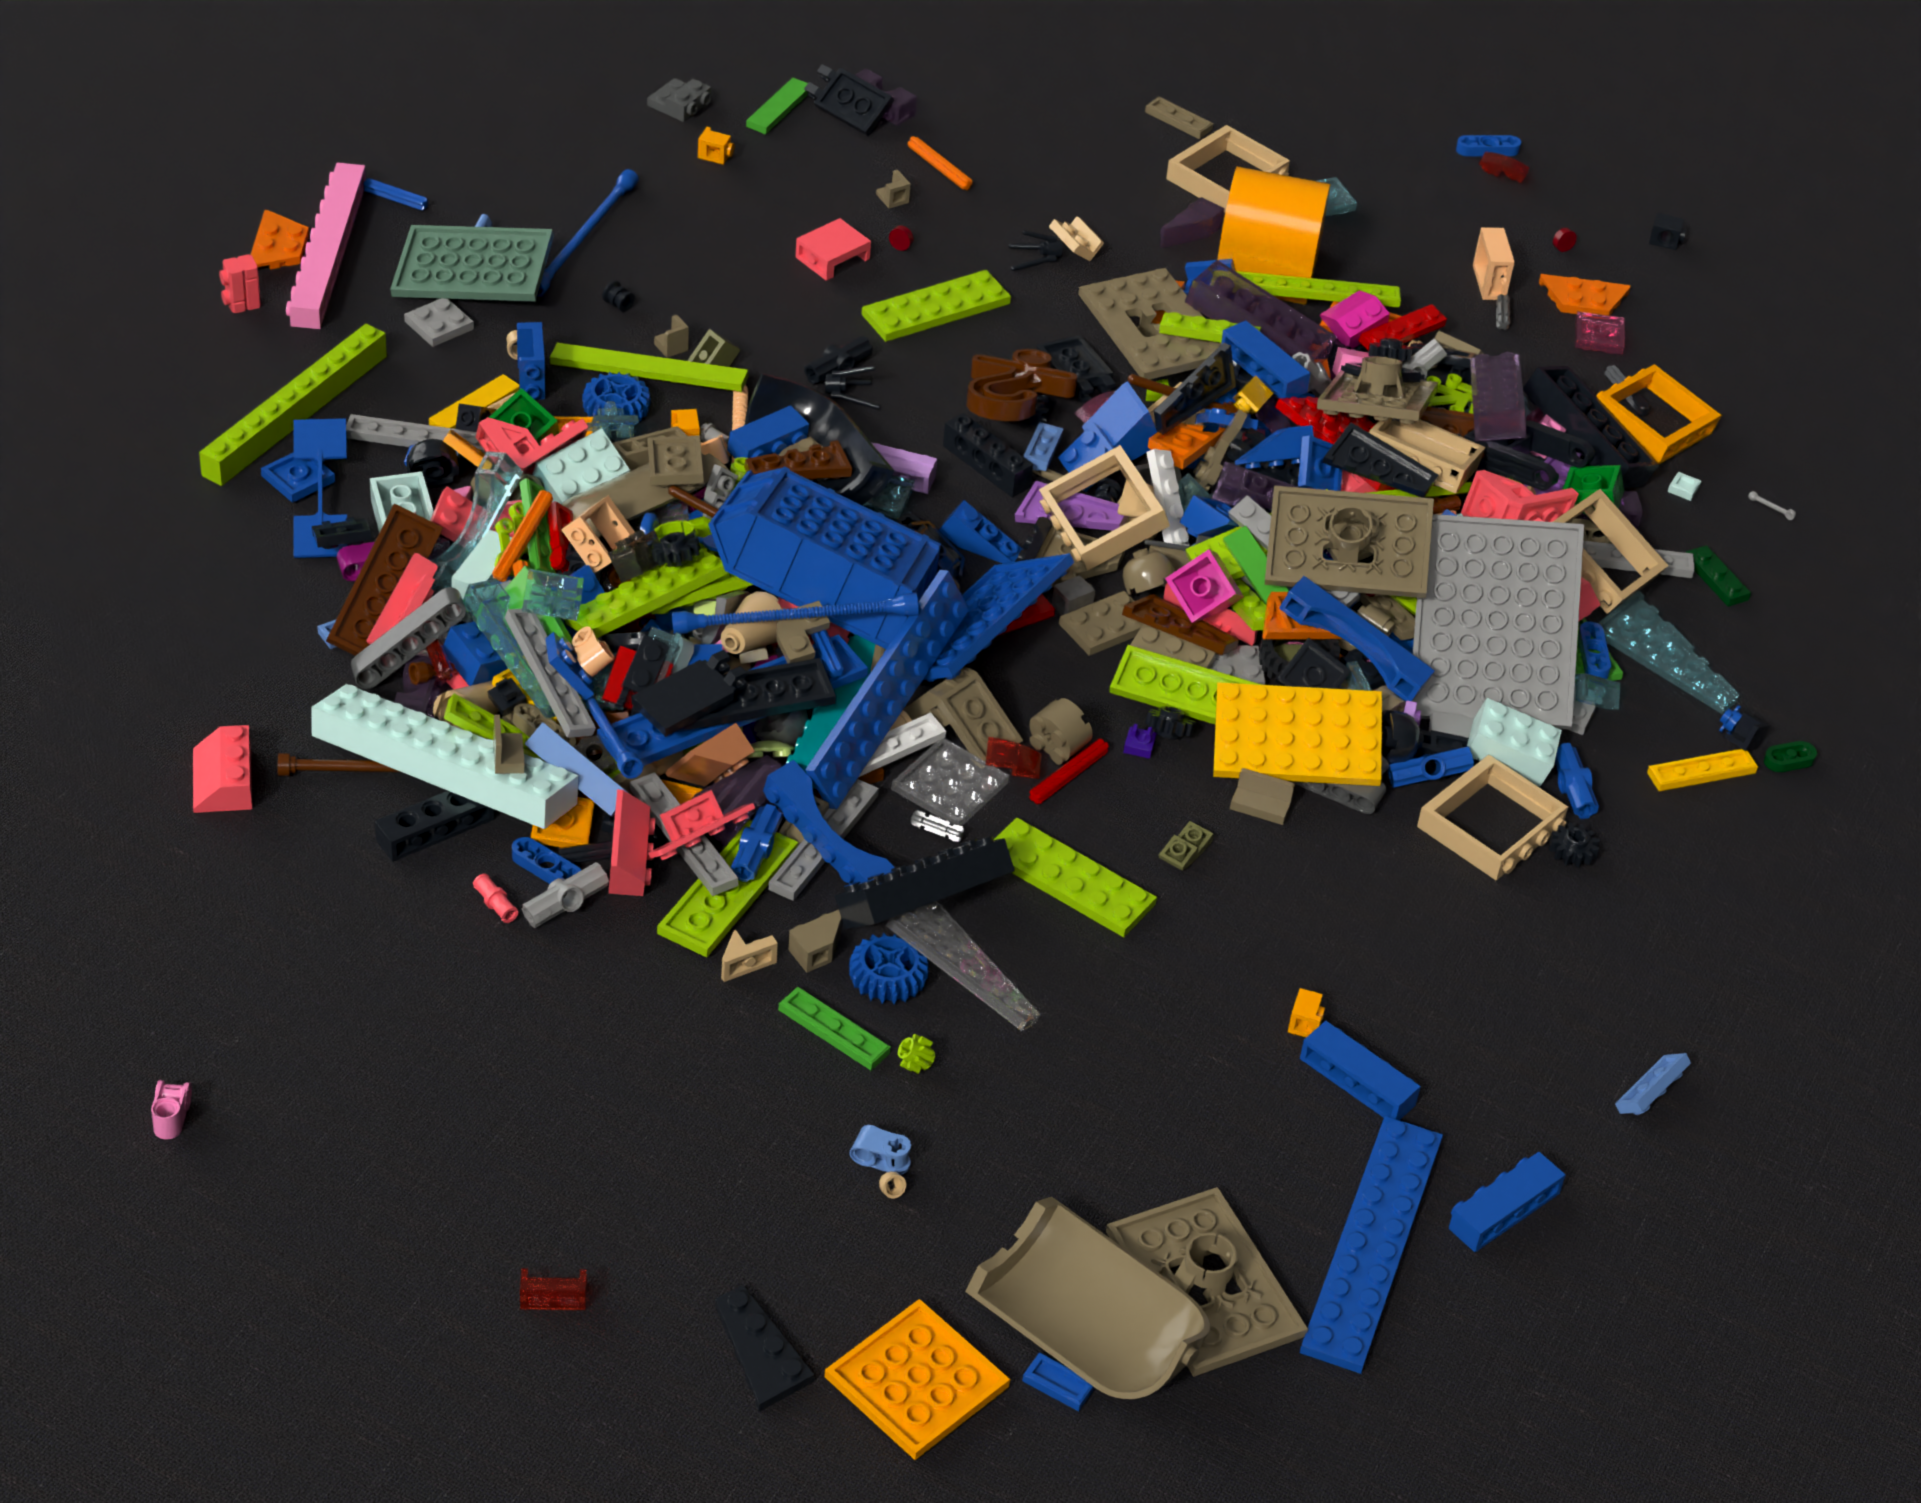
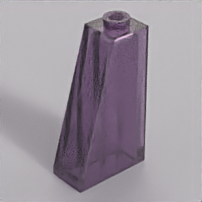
[692,755,782,847]

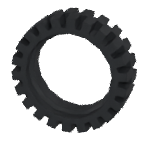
[1259,637,1340,683]

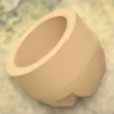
[879,1171,906,1199]

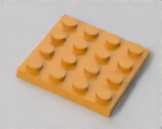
[824,1299,1010,1460]

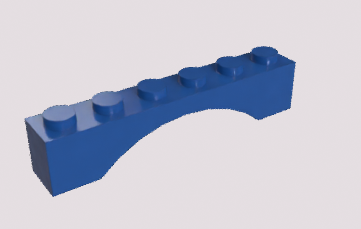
[1279,576,1435,701]
[763,760,895,884]

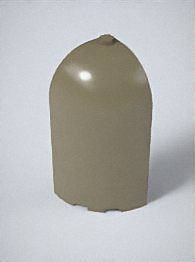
[555,453,731,581]
[965,1196,1210,1399]

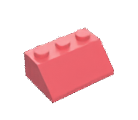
[193,725,252,813]
[609,789,655,896]

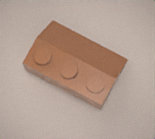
[665,723,755,786]

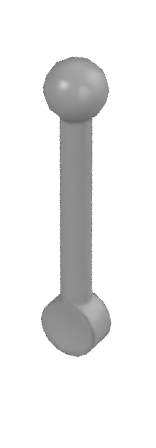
[1748,491,1796,520]

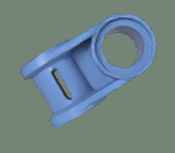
[850,1125,911,1175]

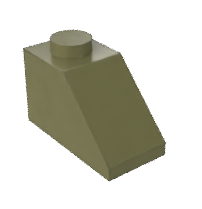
[688,329,741,367]

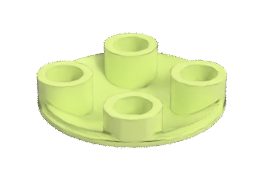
[747,740,795,758]

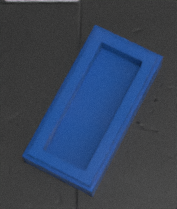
[1022,1352,1095,1411]

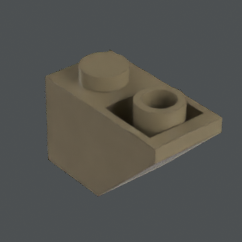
[788,909,842,973]

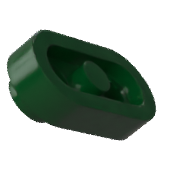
[1764,741,1817,772]

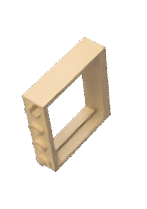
[1166,125,1290,213]
[1369,418,1486,494]
[1039,445,1170,571]
[1553,489,1669,614]
[1417,755,1568,881]

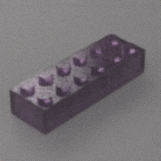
[1185,260,1337,364]
[1470,352,1526,441]

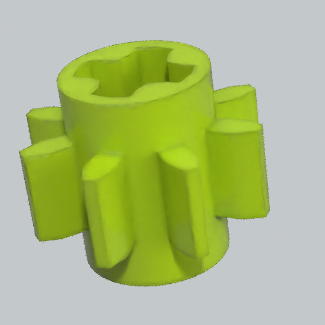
[898,1034,935,1074]

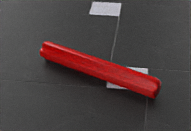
[1029,739,1109,804]

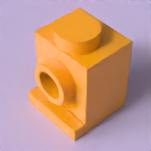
[698,127,735,165]
[671,409,700,436]
[1288,988,1325,1037]

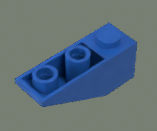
[1235,425,1314,469]
[939,500,1024,564]

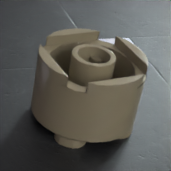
[1029,698,1093,765]

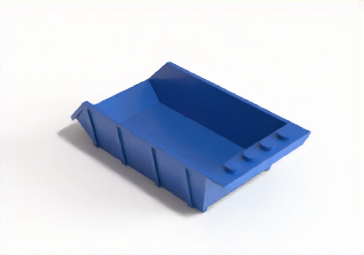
[708,466,941,649]

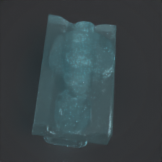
[586,401,639,439]

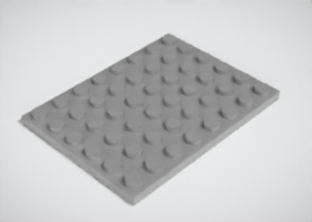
[1412,514,1584,730]

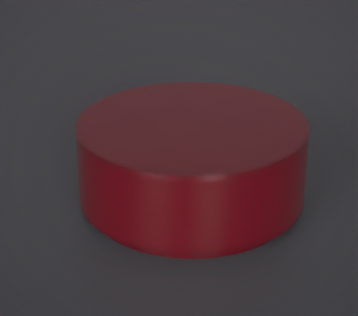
[889,225,914,251]
[1553,228,1577,252]

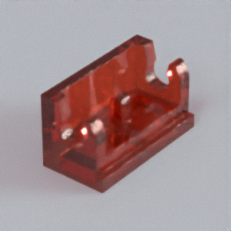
[520,1268,587,1310]

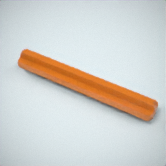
[907,136,973,190]
[492,490,553,582]

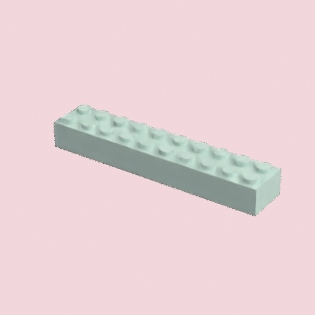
[312,684,578,829]

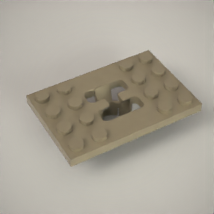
[1078,268,1221,379]
[1317,356,1438,424]
[1265,486,1434,598]
[1106,1187,1308,1377]

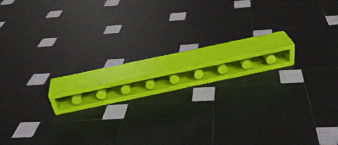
[199,324,387,486]

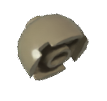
[1122,548,1175,595]

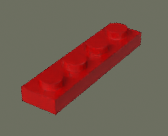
[1358,304,1447,351]

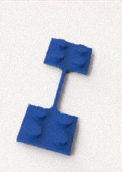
[294,419,348,558]

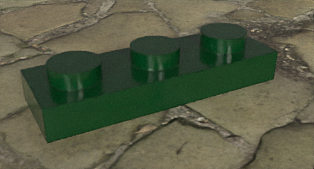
[1686,545,1751,607]

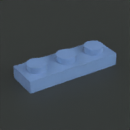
[1023,422,1064,471]
[1615,1053,1691,1115]

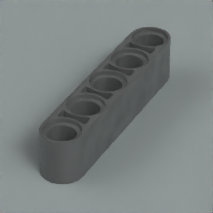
[351,587,466,689]
[1288,781,1386,814]

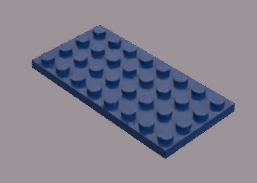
[923,553,1075,682]

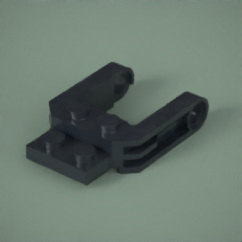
[1464,418,1595,491]

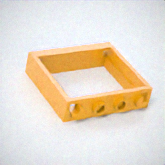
[1596,364,1722,464]

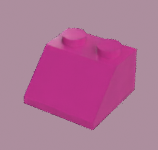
[1320,290,1390,350]
[1165,549,1244,623]

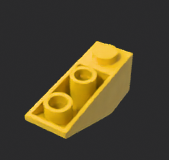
[1233,376,1273,415]

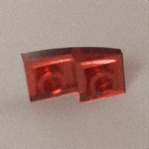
[1479,152,1530,183]
[985,737,1041,779]

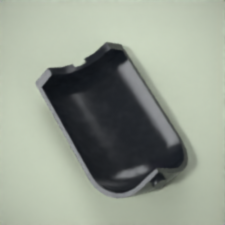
[744,373,894,505]

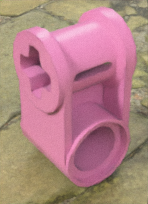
[151,1080,192,1140]

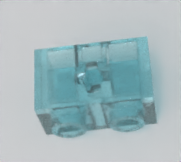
[522,569,584,621]

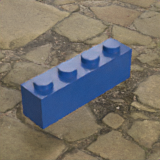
[1221,320,1310,398]
[1300,1021,1421,1120]
[1448,1152,1566,1252]

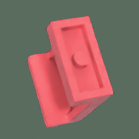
[796,218,871,281]

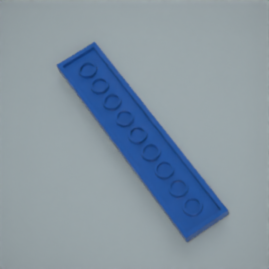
[805,570,969,810]
[597,634,868,766]
[1300,1116,1443,1374]

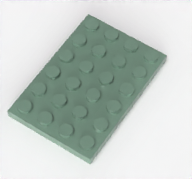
[390,225,554,301]

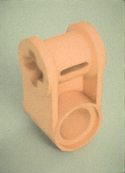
[701,435,731,464]
[572,626,615,677]

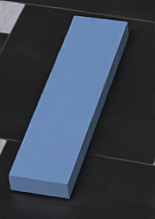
[525,723,628,817]

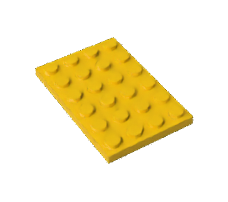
[1213,682,1382,786]

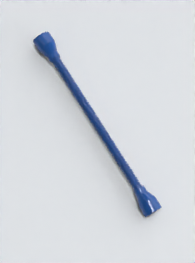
[537,169,639,297]
[672,593,919,634]
[579,694,643,779]

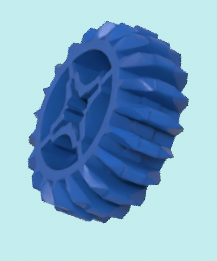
[582,372,651,428]
[849,932,929,1004]

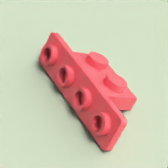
[367,553,438,644]
[1163,583,1258,646]
[648,790,755,860]

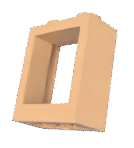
[1473,228,1514,300]
[561,495,640,573]

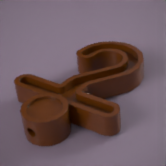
[966,349,1077,421]

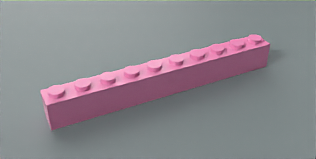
[286,163,366,329]

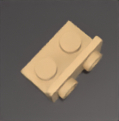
[1049,216,1104,261]

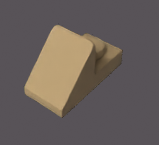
[721,930,778,982]

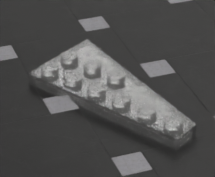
[886,901,1040,1031]

